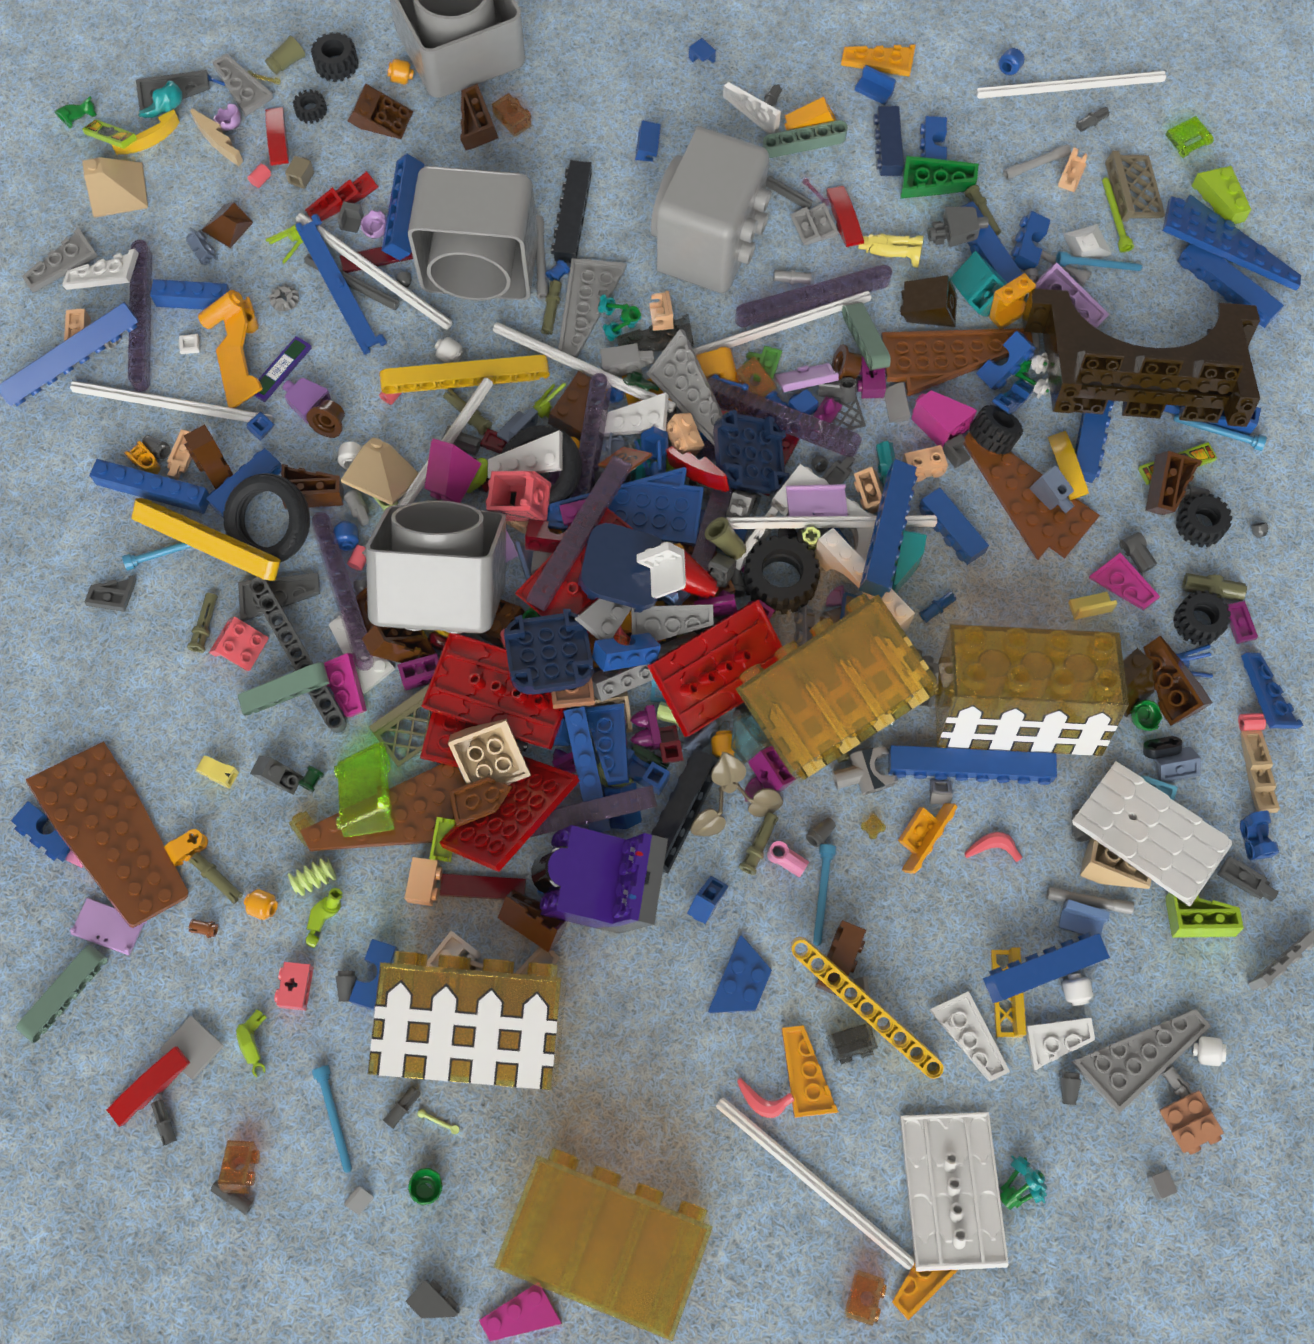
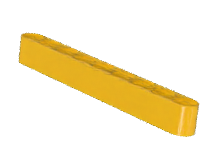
[379,355,550,394]
[131,498,280,581]
[791,936,944,1079]

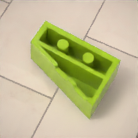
[1191,166,1252,224]
[1165,892,1244,938]

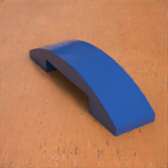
[992,378,1034,414]

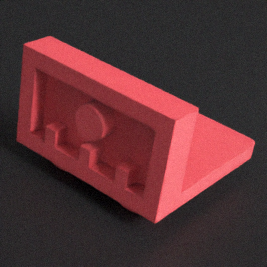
[209,617,269,671]

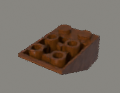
[347,83,413,139]
[476,599,525,649]

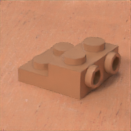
[551,677,595,709]
[1159,1090,1224,1155]

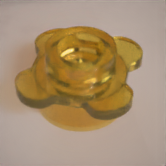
[861,815,886,839]

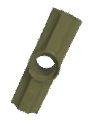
[1182,573,1247,601]

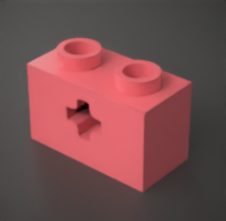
[275,962,314,1011]

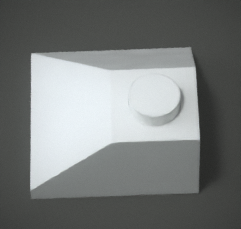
[1064,224,1112,259]

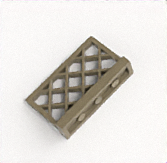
[1105,151,1165,222]
[369,685,431,767]

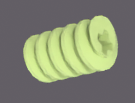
[288,857,337,896]

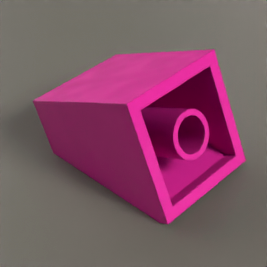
[911,390,977,449]
[424,438,481,503]

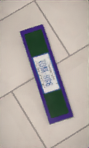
[254,336,312,402]

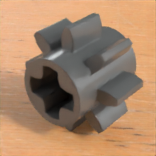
[927,221,947,245]

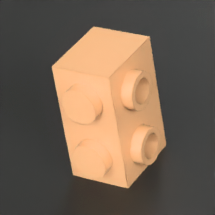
[666,413,704,456]
[902,445,948,482]
[854,467,883,514]
[404,857,443,906]

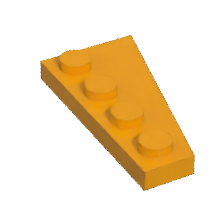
[841,44,916,77]
[782,1025,838,1118]
[892,1263,958,1321]

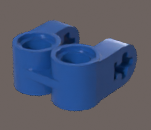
[1240,811,1279,860]

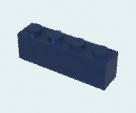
[873,106,904,176]

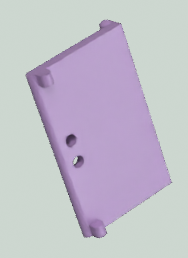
[775,363,839,392]
[786,484,848,516]
[70,898,147,955]

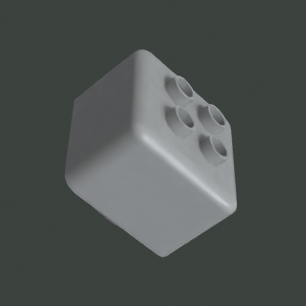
[389,0,525,98]
[651,126,771,293]
[408,166,538,301]
[366,501,506,633]

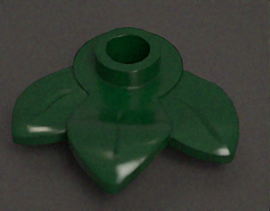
[623,371,659,392]

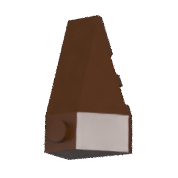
[1143,636,1213,726]

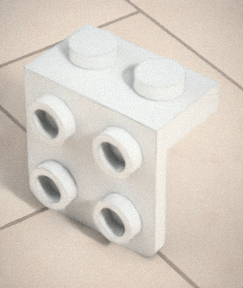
[637,542,686,599]

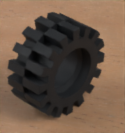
[293,89,327,124]

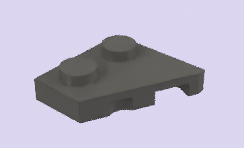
[84,576,137,612]

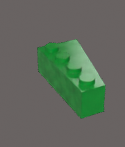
[900,156,979,199]

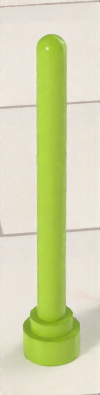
[1102,177,1134,252]

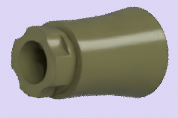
[265,35,306,75]
[705,517,746,560]

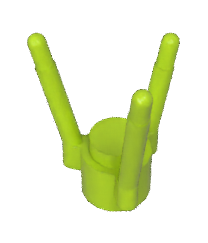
[266,223,303,263]
[532,383,566,419]

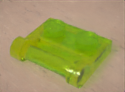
[1165,116,1214,158]

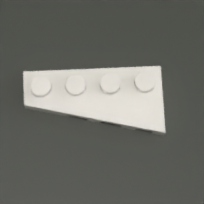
[723,82,781,134]
[62,248,139,290]
[329,612,395,695]
[929,991,1010,1082]

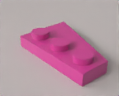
[1089,553,1160,611]
[324,653,367,717]
[479,1282,562,1341]

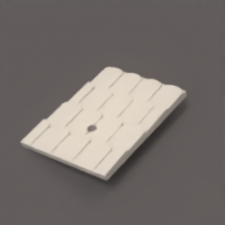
[1072,761,1232,906]
[900,1112,1009,1271]

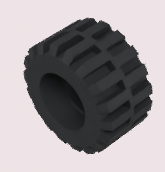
[311,32,359,82]
[969,405,1024,455]
[1176,493,1232,547]
[1173,590,1231,646]

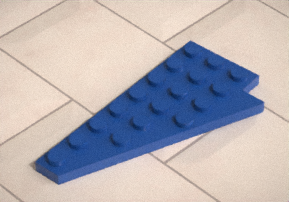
[1162,194,1301,291]
[547,467,704,546]

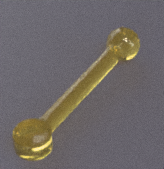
[247,71,281,85]

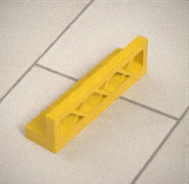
[991,947,1026,1037]

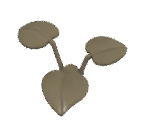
[690,752,784,836]

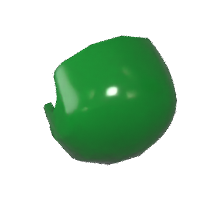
[1130,700,1163,731]
[408,1168,443,1205]

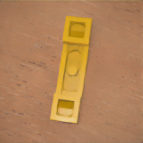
[111,109,180,155]
[1047,431,1089,500]

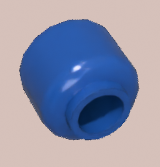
[999,48,1025,75]
[333,521,359,551]

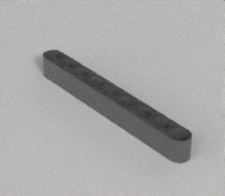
[249,577,347,733]

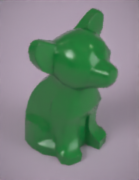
[54,96,97,128]

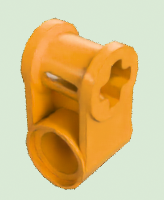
[243,296,259,333]
[124,441,161,475]
[164,829,208,866]

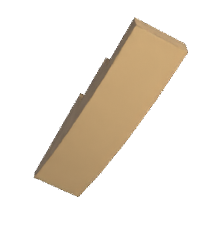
[190,108,243,166]
[1240,730,1280,813]

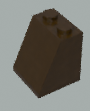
[900,275,958,327]
[1097,648,1155,717]

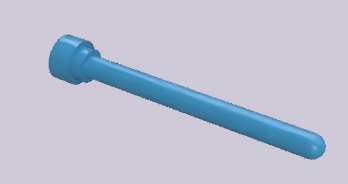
[1056,251,1142,271]
[1173,415,1267,451]
[122,542,192,571]
[813,844,836,946]
[312,1065,352,1173]

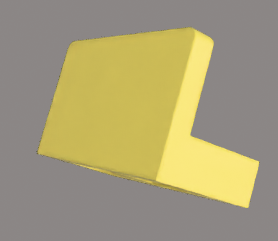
[1068,592,1118,620]

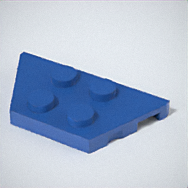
[708,935,772,1014]

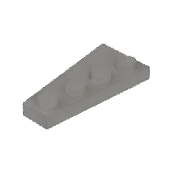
[213,54,273,116]

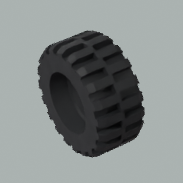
[743,535,820,614]

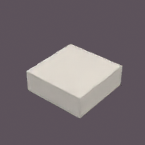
[179,334,200,355]

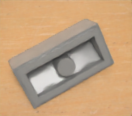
[884,382,910,423]

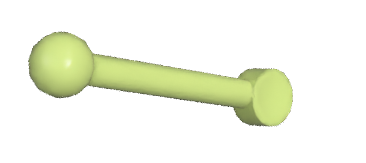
[417,1109,460,1134]

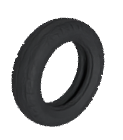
[501,425,582,506]
[223,473,310,563]

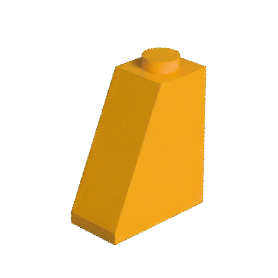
[784,96,836,131]

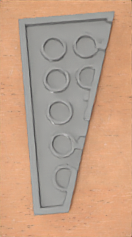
[558,258,627,358]
[646,329,723,445]
[1071,1009,1211,1114]

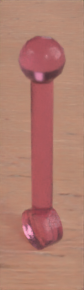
[802,178,830,206]

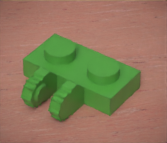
[742,346,782,386]

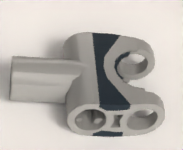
[832,747,899,795]

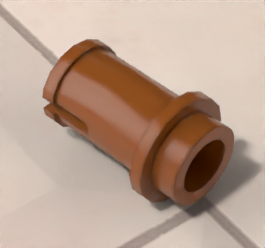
[189,919,218,938]

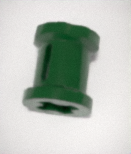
[298,765,324,793]

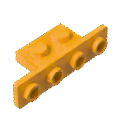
[898,803,958,874]

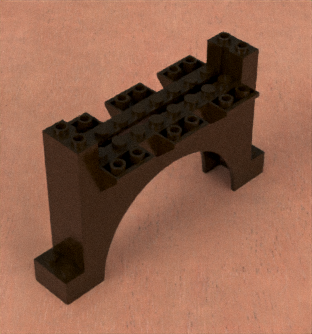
[1022,288,1260,427]

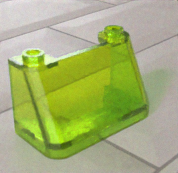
[334,742,395,838]

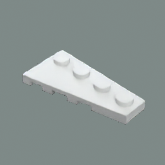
[592,392,669,437]
[488,430,563,479]

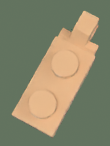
[167,429,192,480]

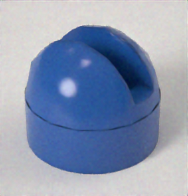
[608,387,624,403]

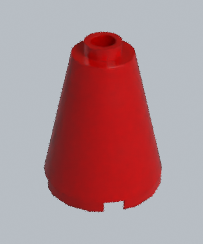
[681,550,719,599]

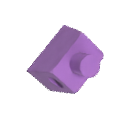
[283,378,331,424]

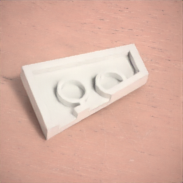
[736,506,779,570]
[1026,1017,1095,1071]

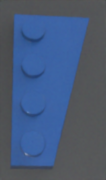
[1241,652,1304,729]
[585,703,629,785]

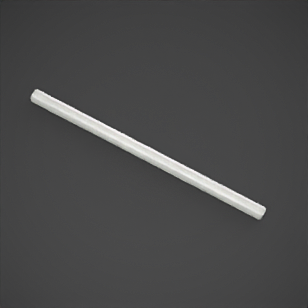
[976,71,1166,99]
[295,213,452,330]
[693,291,871,355]
[493,322,676,413]
[398,378,493,505]
[70,381,273,422]
[726,515,937,529]
[716,1098,915,1270]

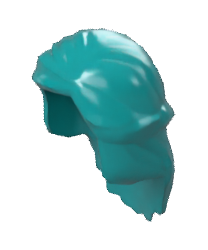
[138,80,183,118]

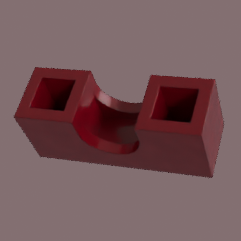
[525,519,579,553]

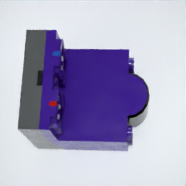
[531,825,668,934]

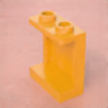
[989,273,1036,329]

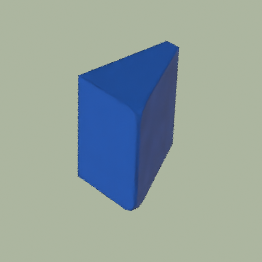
[246,411,275,441]

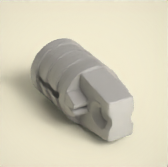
[344,490,370,526]

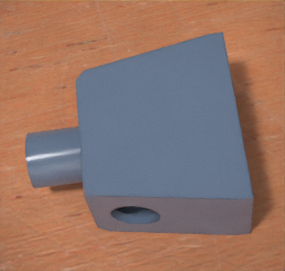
[1029,465,1074,513]

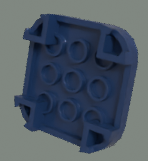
[713,410,790,494]
[578,523,664,613]
[504,609,593,694]

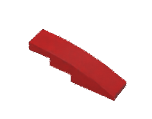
[265,107,289,166]
[305,171,379,221]
[826,186,864,247]
[666,446,729,492]
[106,1046,190,1127]

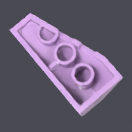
[1035,263,1109,328]

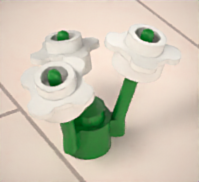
[1015,353,1050,399]

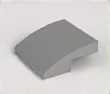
[790,202,839,245]
[160,1016,224,1080]

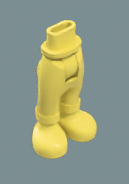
[858,234,924,268]

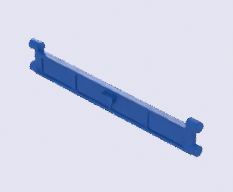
[295,214,387,355]

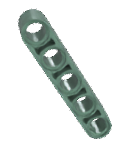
[762,120,848,158]
[842,302,891,370]
[237,663,329,716]
[16,945,108,1043]

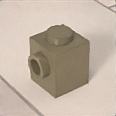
[285,156,314,189]

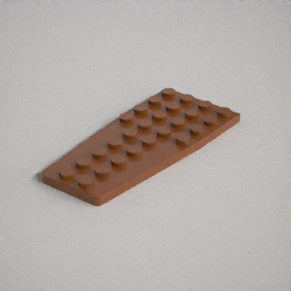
[26,741,188,928]

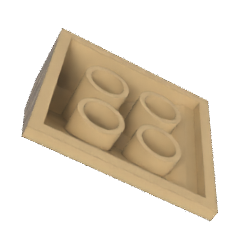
[82,157,148,218]
[341,437,419,505]
[448,719,531,785]
[1080,838,1151,889]

